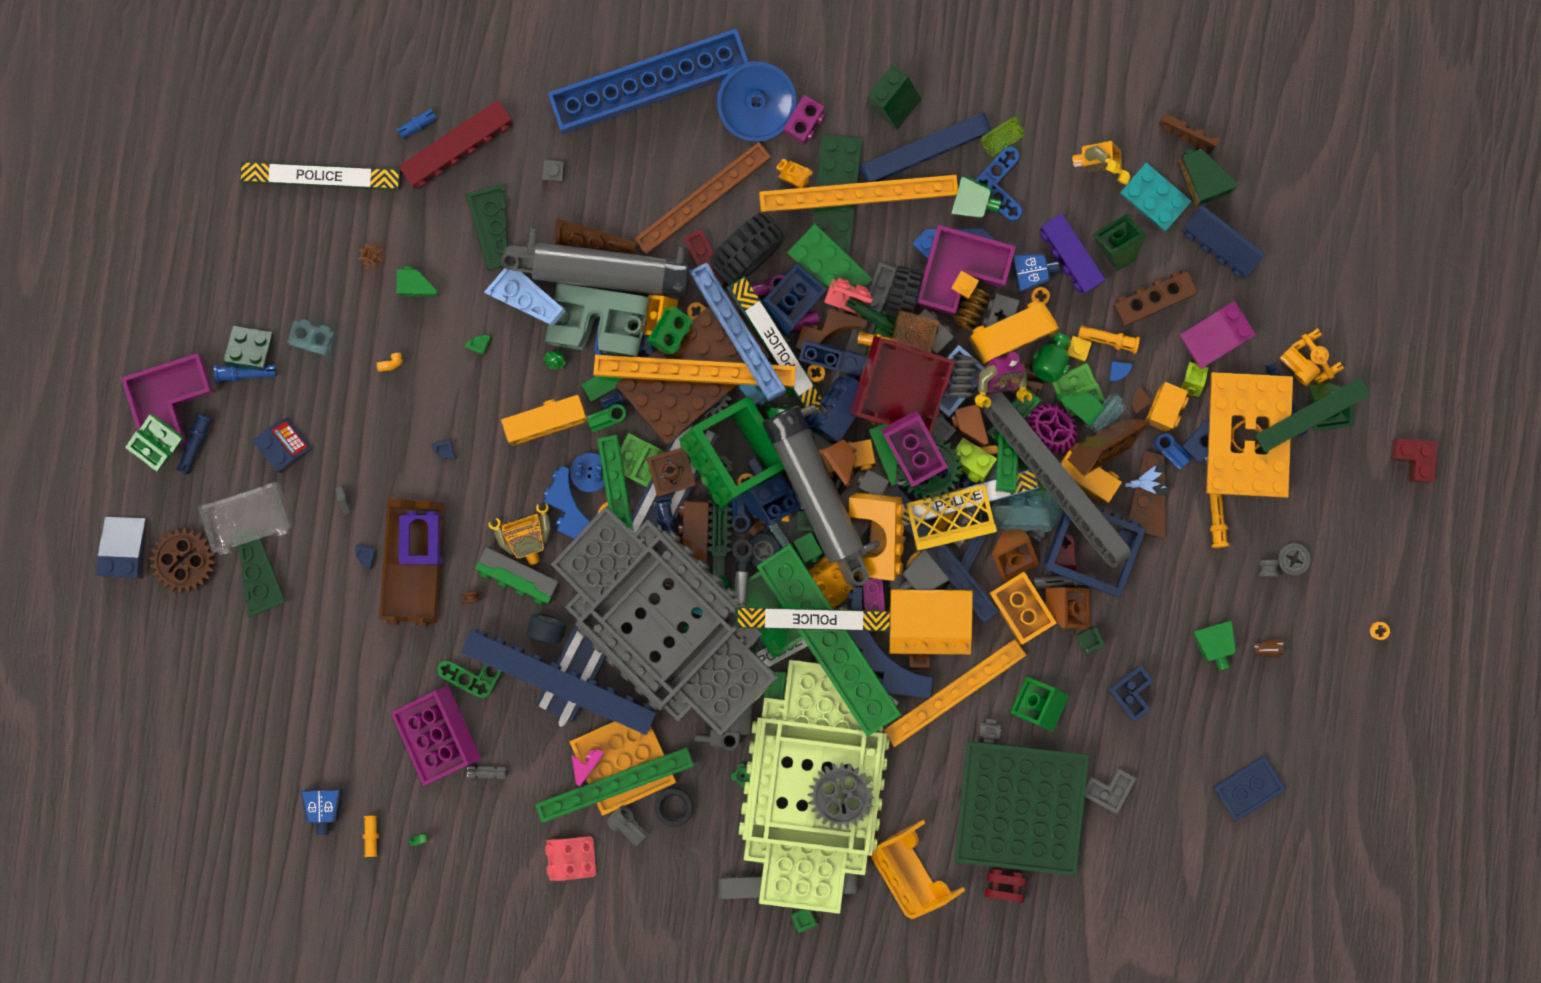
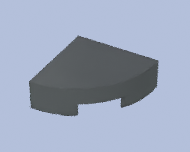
[335,486,351,515]

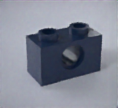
[1181,418,1209,464]

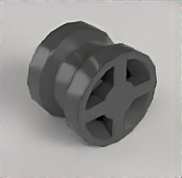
[1259,560,1279,577]

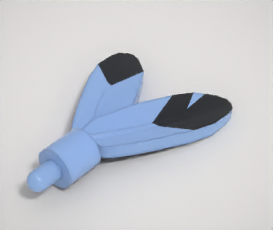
[1125,464,1169,495]

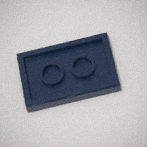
[1213,755,1286,822]

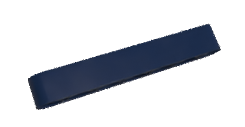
[859,113,992,183]

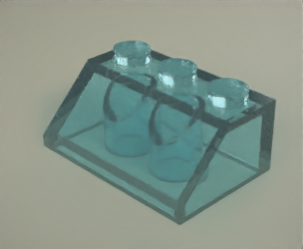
[991,489,1060,532]

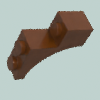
[795,307,870,352]

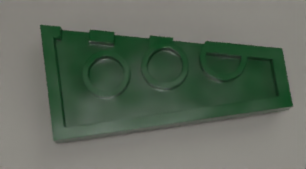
[466,184,507,271]
[237,528,286,618]

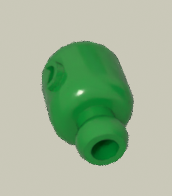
[1032,333,1071,383]

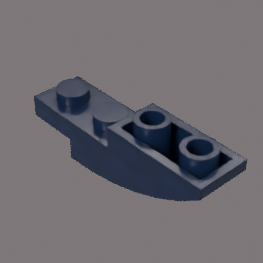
[799,340,867,376]

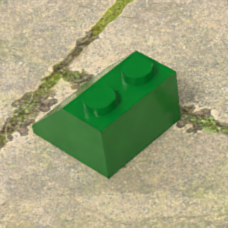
[1010,677,1069,732]

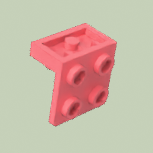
[824,278,873,314]

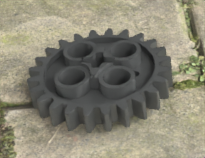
[807,763,874,830]

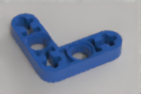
[976,147,1022,222]

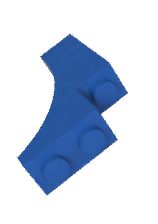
[543,466,590,539]

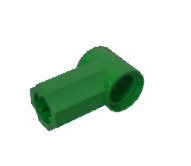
[587,404,628,433]

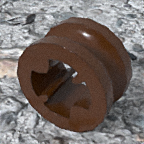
[461,591,480,604]

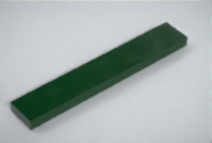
[1254,377,1371,453]

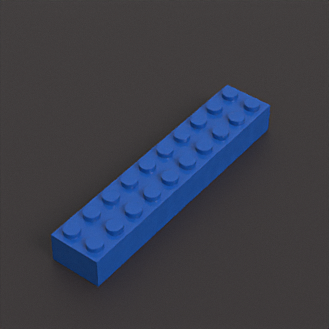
[548,28,748,135]

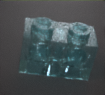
[287,319,335,357]

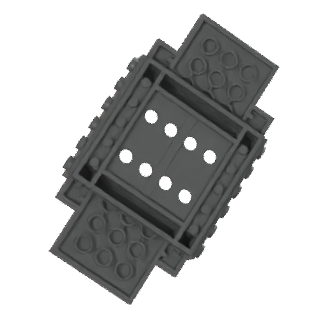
[551,506,778,736]

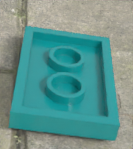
[1119,163,1191,232]

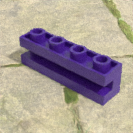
[1039,213,1105,295]

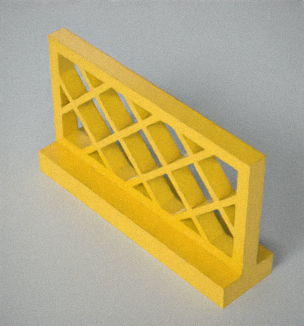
[906,485,997,551]

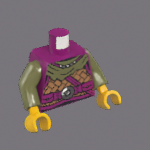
[975,352,1032,408]

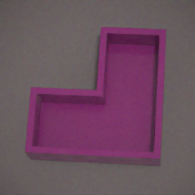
[916,225,1016,316]
[121,353,215,447]

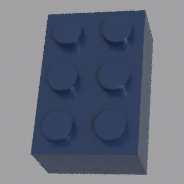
[808,377,859,442]

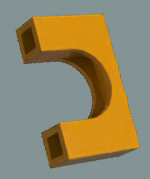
[849,492,904,581]

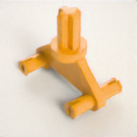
[1292,328,1344,384]

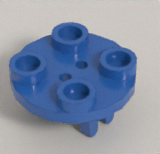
[570,453,605,493]

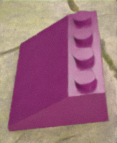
[391,686,481,786]

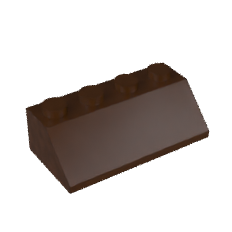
[1067,419,1149,476]

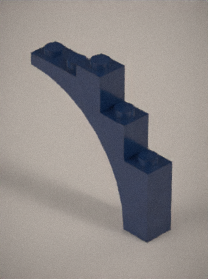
[847,586,932,698]

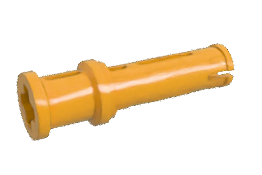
[1078,325,1140,354]
[1210,494,1230,548]

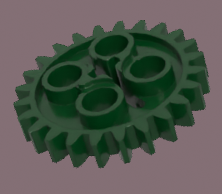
[897,436,963,501]

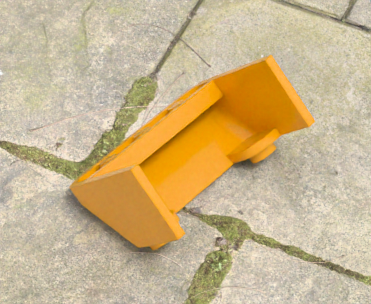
[968,300,1059,367]
[871,820,965,919]

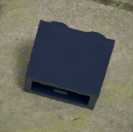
[741,473,802,526]

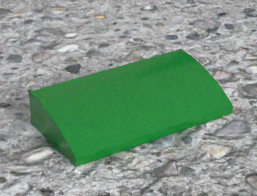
[732,571,803,658]

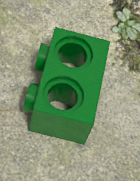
[647,307,693,354]

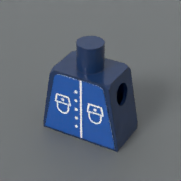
[1012,253,1060,294]
[301,789,343,835]

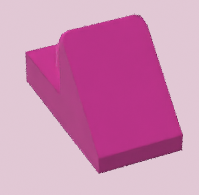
[572,748,605,786]

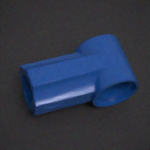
[1153,433,1192,470]

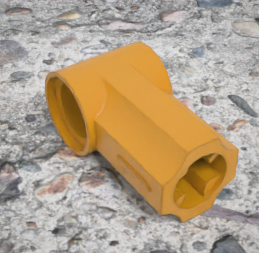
[1279,346,1321,386]

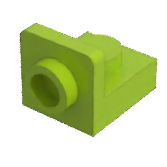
[1181,362,1209,397]

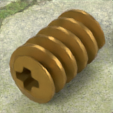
[953,288,991,332]

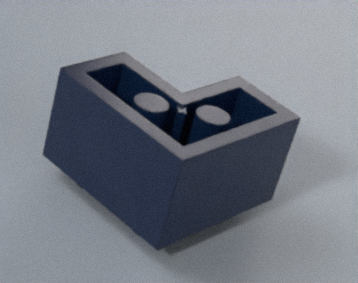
[1107,665,1154,722]

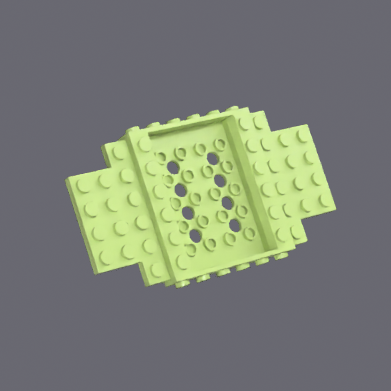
[739,660,889,914]

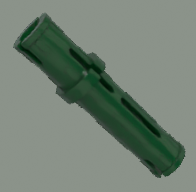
[845,296,902,337]

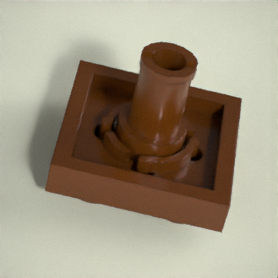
[646,448,696,497]

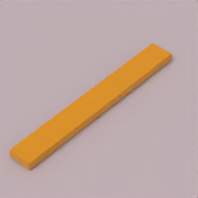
[883,639,1027,747]

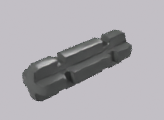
[466,766,506,779]

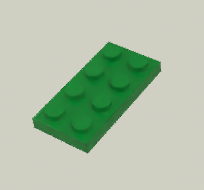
[787,224,873,291]

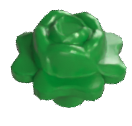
[543,350,566,370]

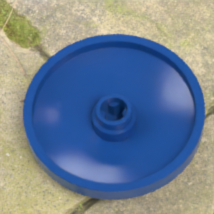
[716,61,796,142]

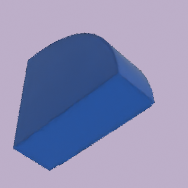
[1109,361,1132,382]

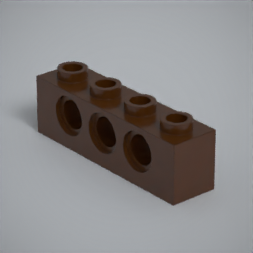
[1112,270,1198,328]

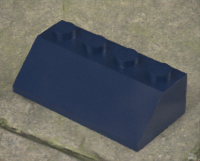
[1181,205,1265,279]

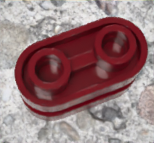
[984,869,1028,903]

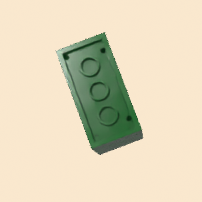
[679,396,785,508]

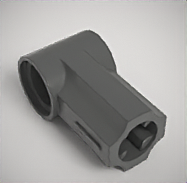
[607,806,648,846]

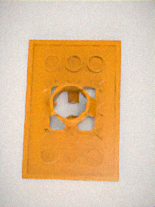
[1206,372,1293,498]

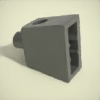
[898,549,949,590]

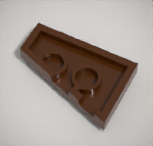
[1159,113,1220,153]

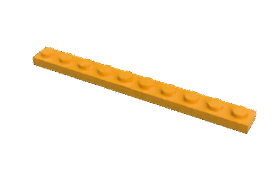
[759,175,958,212]
[594,355,796,388]

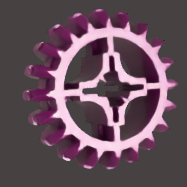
[1026,403,1078,456]

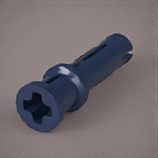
[176,413,214,474]
[654,499,675,532]

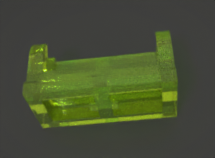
[980,116,1024,157]

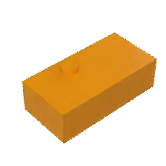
[501,395,588,446]

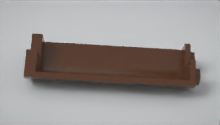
[379,499,445,627]

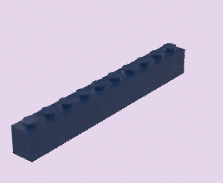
[460,629,657,735]

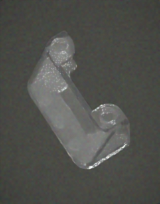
[198,482,292,555]

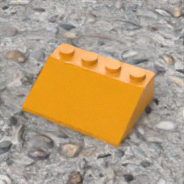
[889,590,972,654]

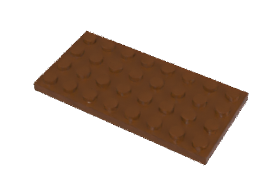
[616,290,790,446]

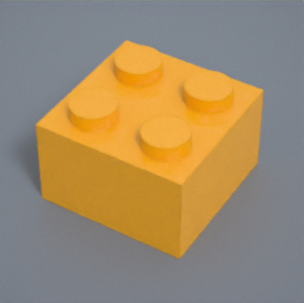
[1146,382,1189,432]

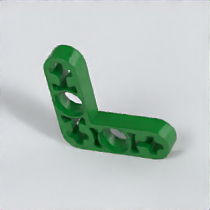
[437,661,503,698]

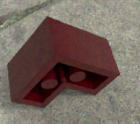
[1391,438,1438,484]

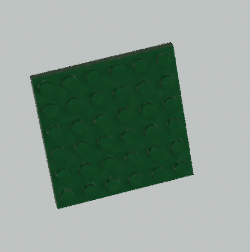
[954,741,1089,876]

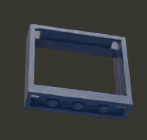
[1042,506,1146,598]

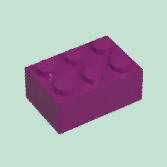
[881,410,948,487]

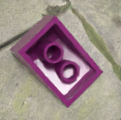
[1179,301,1256,369]

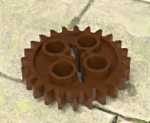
[149,528,216,593]

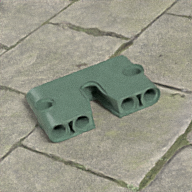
[544,284,650,357]

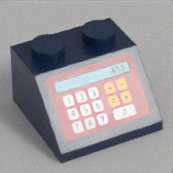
[252,418,313,474]

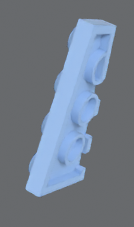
[485,268,566,326]

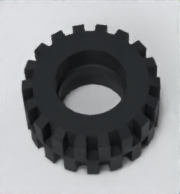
[885,265,923,320]

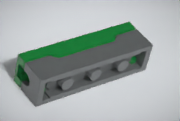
[475,547,560,605]

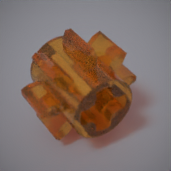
[358,243,383,268]

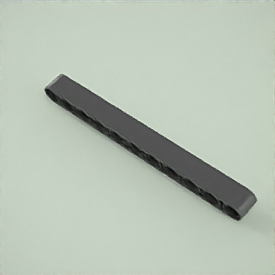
[979,392,1131,567]

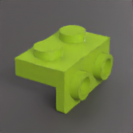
[955,438,997,483]

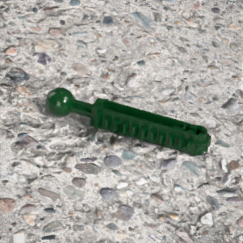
[707,455,733,589]

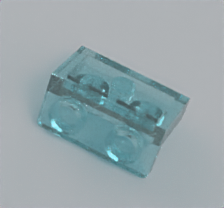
[1086,394,1126,433]

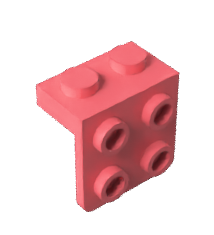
[545,836,596,881]

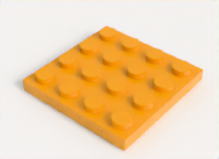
[570,721,676,816]

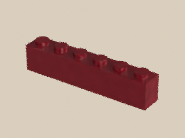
[398,100,513,189]

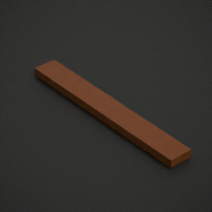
[634,142,771,256]

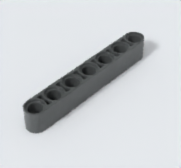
[718,873,858,899]

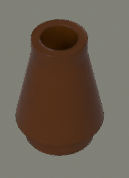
[1254,638,1284,658]

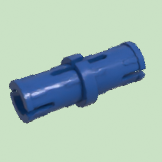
[397,108,437,140]

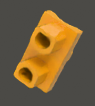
[776,159,813,188]

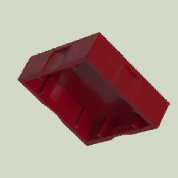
[850,335,955,435]

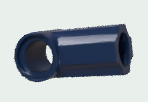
[732,497,750,535]

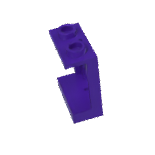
[399,511,444,565]

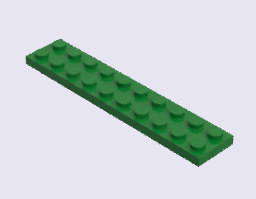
[756,544,902,737]

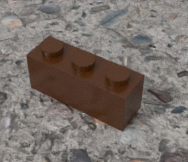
[679,499,708,562]

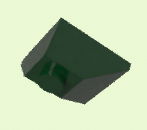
[1093,214,1146,271]
[1308,383,1354,431]

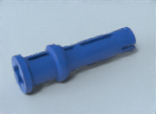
[214,364,277,383]

